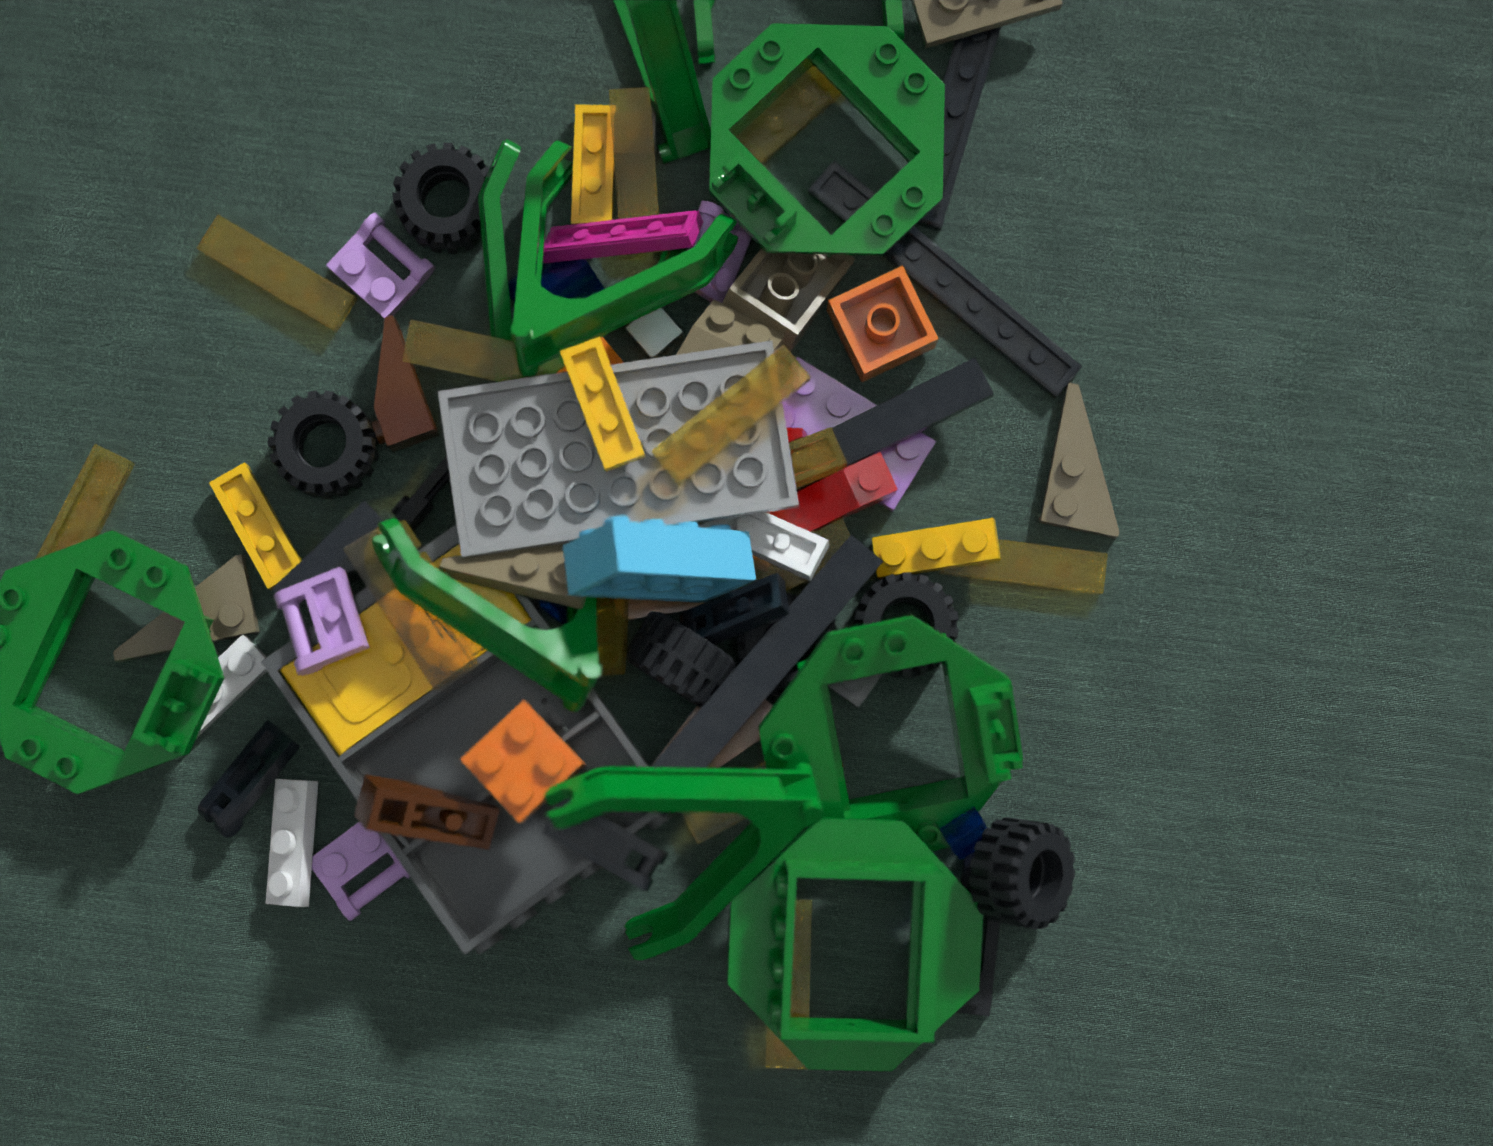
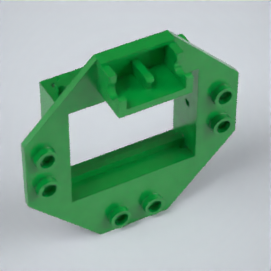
[709,23,945,258]
[0,530,225,794]
[758,615,1023,851]
[726,818,983,1071]

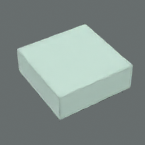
[626,308,683,359]

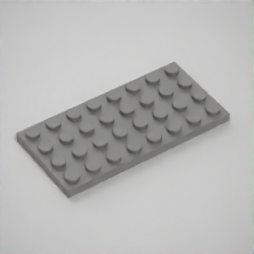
[438,340,799,558]

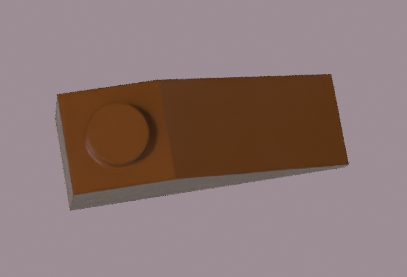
[371,315,439,452]
[354,774,500,850]

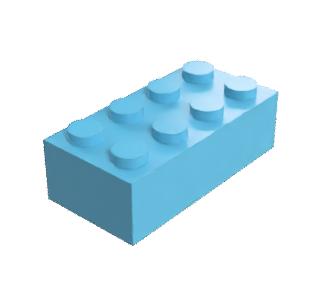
[563,516,756,603]

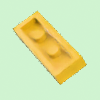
[571,104,617,225]
[560,337,645,472]
[209,462,301,590]
[872,518,1001,580]

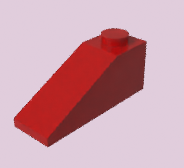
[767,452,898,533]

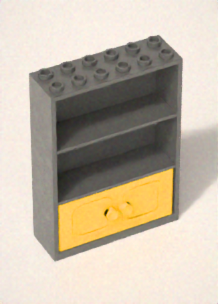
[261,524,674,955]

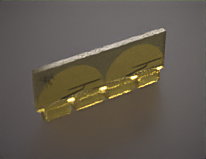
[343,520,485,691]

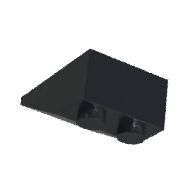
[272,501,386,593]

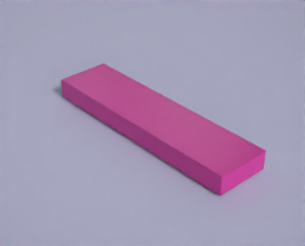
[543,210,703,263]

